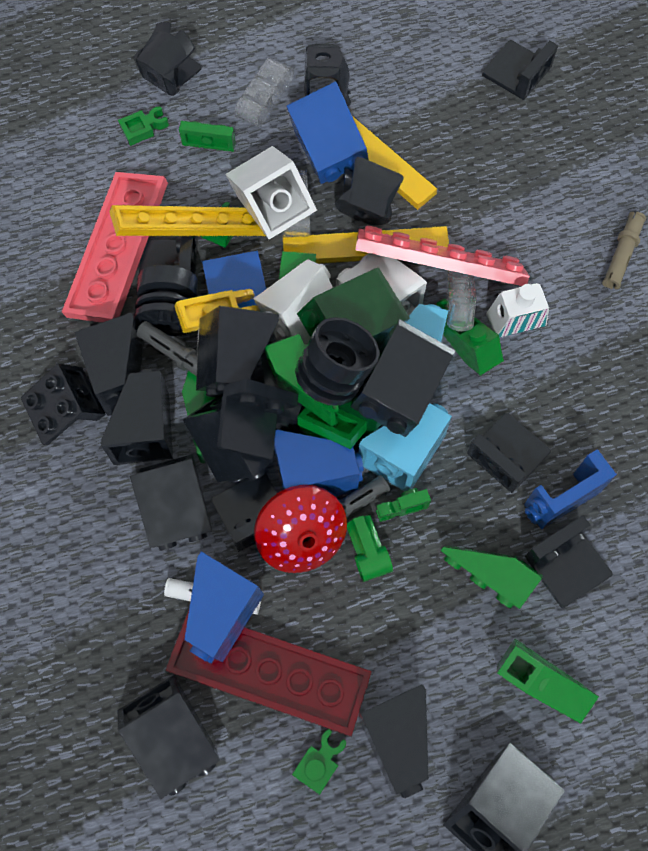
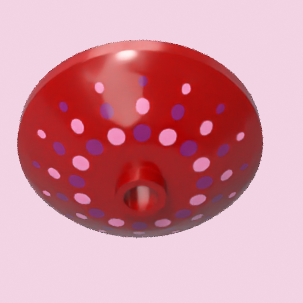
[254,485,347,573]

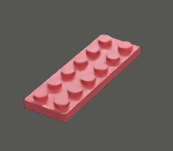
[62,172,168,323]
[356,226,530,286]

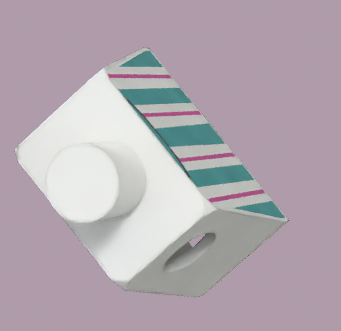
[486,283,549,337]

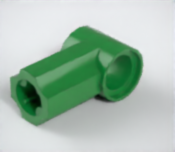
[347,515,393,582]

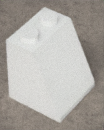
[225,146,317,239]
[336,253,427,315]
[253,259,334,344]

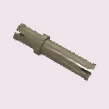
[602,212,646,290]

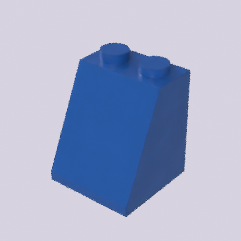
[286,81,369,184]
[274,430,364,496]
[185,552,264,664]

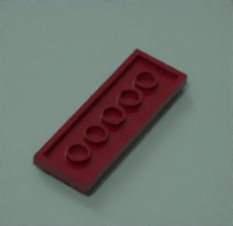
[165,610,372,737]

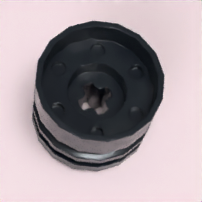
[134,265,199,336]
[295,317,380,406]

